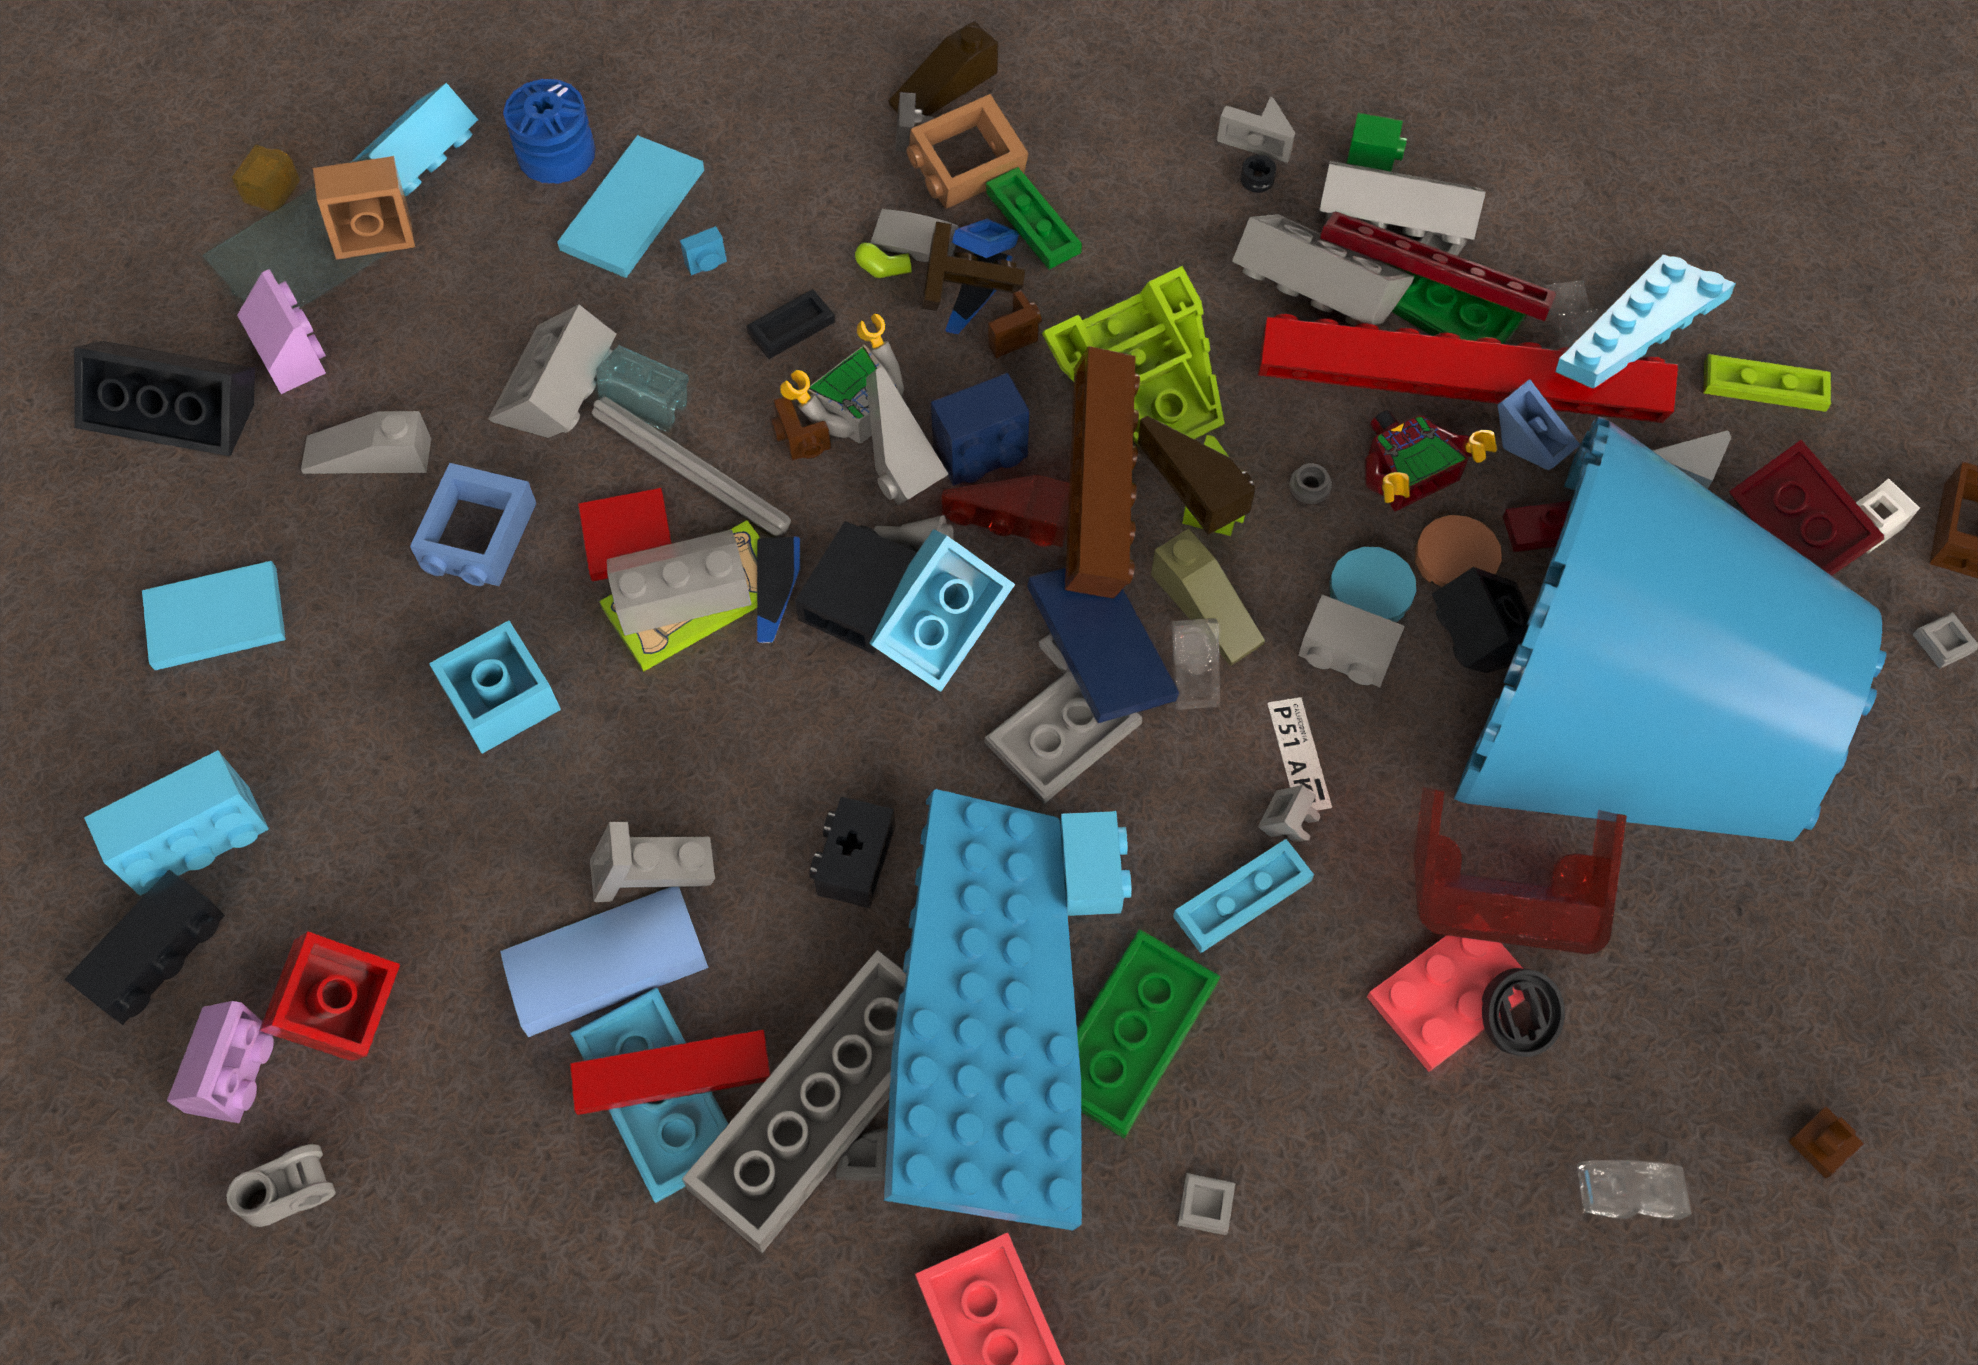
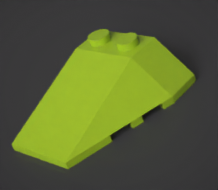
[1042,266,1225,444]

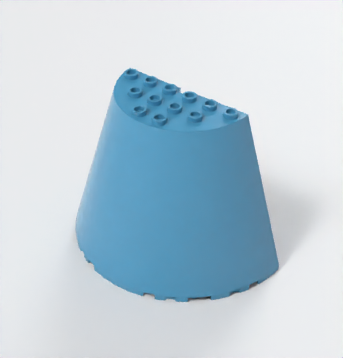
[1454,417,1886,841]

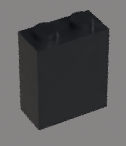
[795,521,917,655]

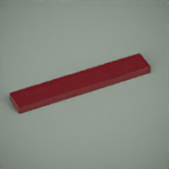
[1320,211,1556,321]

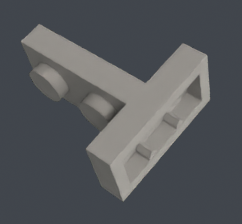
[590,822,715,902]

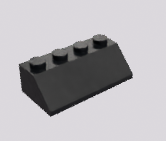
[74,341,255,456]

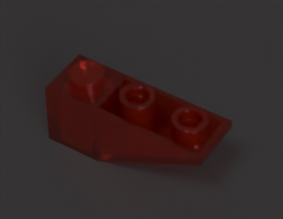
[941,475,1070,547]

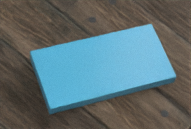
[557,135,704,278]
[571,987,728,1203]

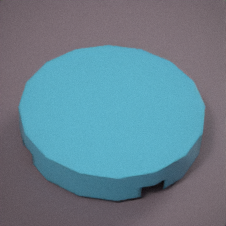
[1329,547,1417,622]

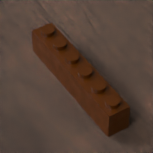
[1065,346,1140,599]

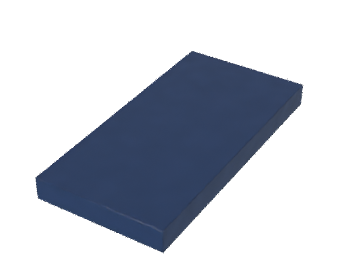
[1027,568,1179,723]

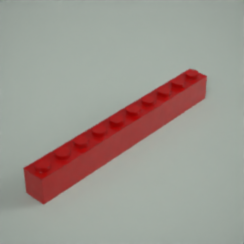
[1258,314,1678,423]

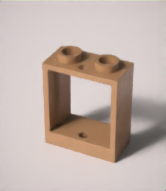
[907,94,1028,209]

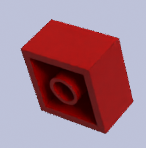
[259,932,400,1061]

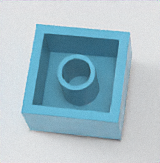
[429,621,561,754]

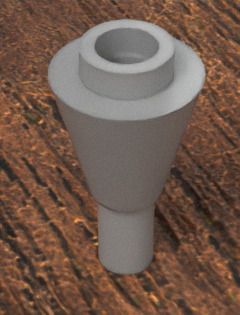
[874,515,954,551]

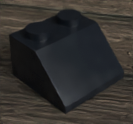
[1432,567,1531,673]

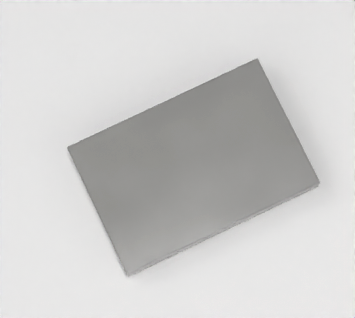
[985,669,1142,804]

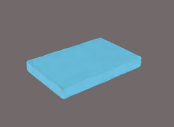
[142,561,286,670]

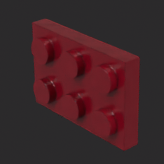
[1729,440,1885,576]

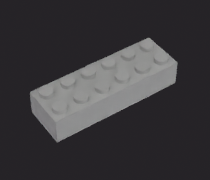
[682,950,906,1253]

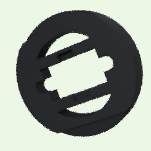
[1482,968,1565,1057]

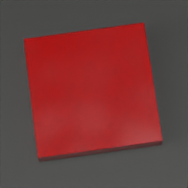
[578,488,672,582]

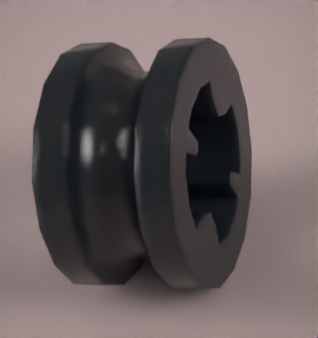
[1240,155,1276,193]

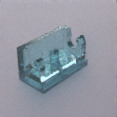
[596,345,689,432]

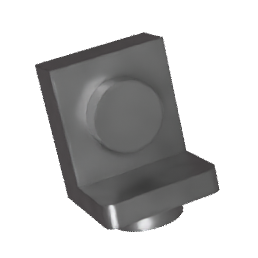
[896,92,934,152]

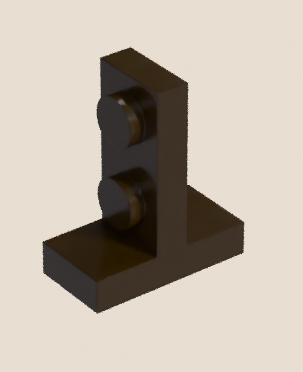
[921,222,1026,311]

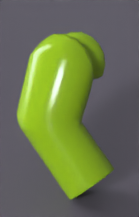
[855,242,912,278]

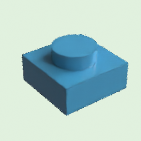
[680,226,727,275]

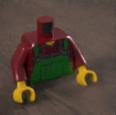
[1365,410,1497,512]

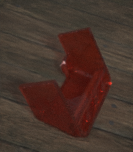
[1414,787,1627,954]

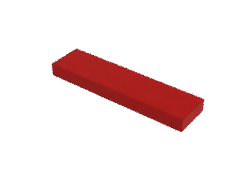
[570,1030,771,1115]

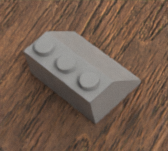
[488,304,616,438]
[607,529,752,636]

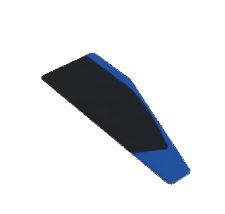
[945,253,1012,334]
[757,537,800,643]

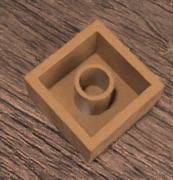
[313,156,415,260]

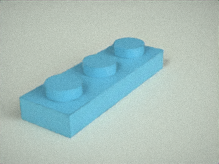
[1173,839,1314,953]

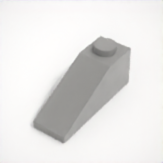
[866,365,949,505]
[301,411,431,474]

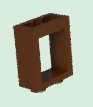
[1929,461,1978,579]

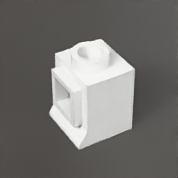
[1856,479,1920,553]

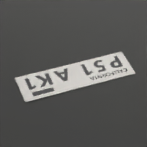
[1268,697,1332,810]

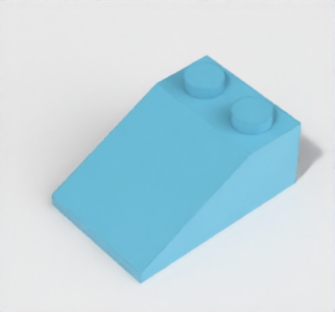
[869,529,1015,692]

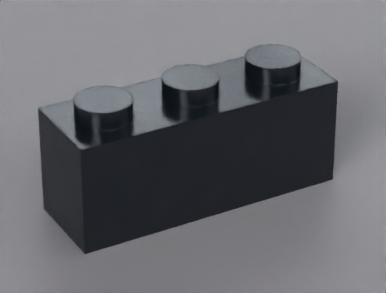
[64,870,225,1025]

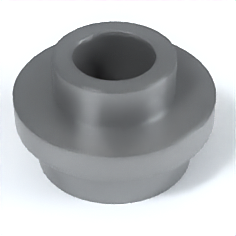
[1289,463,1332,504]

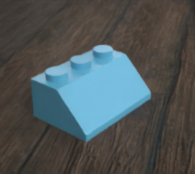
[351,83,478,197]

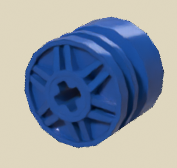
[503,79,596,184]

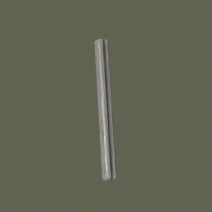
[592,397,791,538]

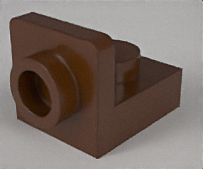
[988,290,1042,358]

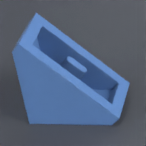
[1498,379,1580,470]

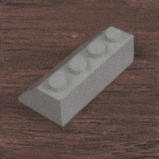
[1319,160,1486,245]
[1232,214,1415,326]

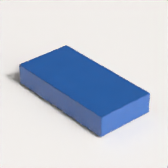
[952,219,1019,258]

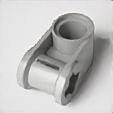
[226,1144,335,1227]

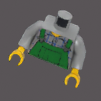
[781,314,904,443]

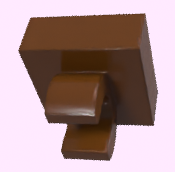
[1788,1106,1864,1179]

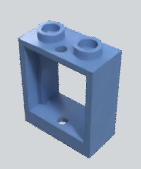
[410,463,536,586]

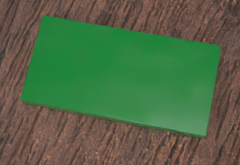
[1387,233,1527,344]
[1077,929,1221,1139]

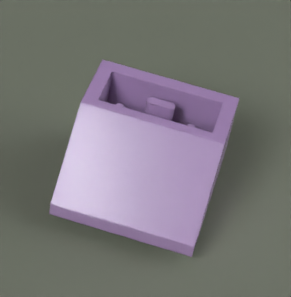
[237,269,326,394]
[167,1001,274,1123]

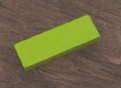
[1703,354,1831,412]

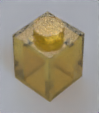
[231,144,300,213]

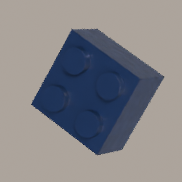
[931,373,1029,486]

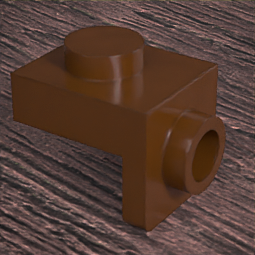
[770,397,831,461]

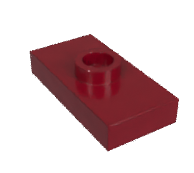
[1503,501,1571,552]

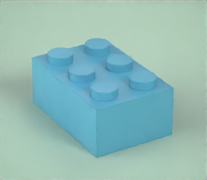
[84,750,269,895]

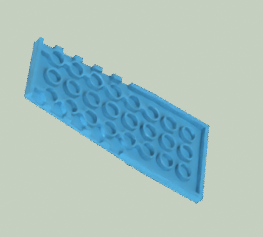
[884,789,1082,1230]

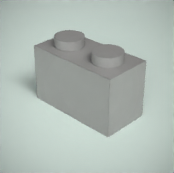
[1298,594,1405,687]

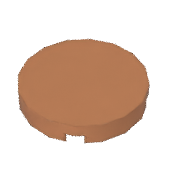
[1415,515,1502,588]

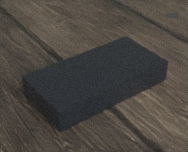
[746,289,835,359]

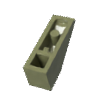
[1151,528,1265,666]

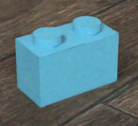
[1060,811,1131,916]

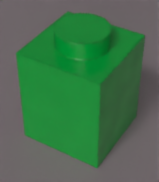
[1346,113,1407,172]

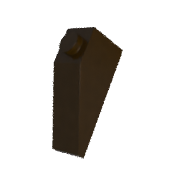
[888,20,998,116]
[1138,416,1255,535]

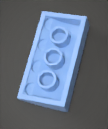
[500,887,709,1037]

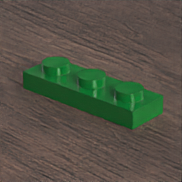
[986,167,1082,270]

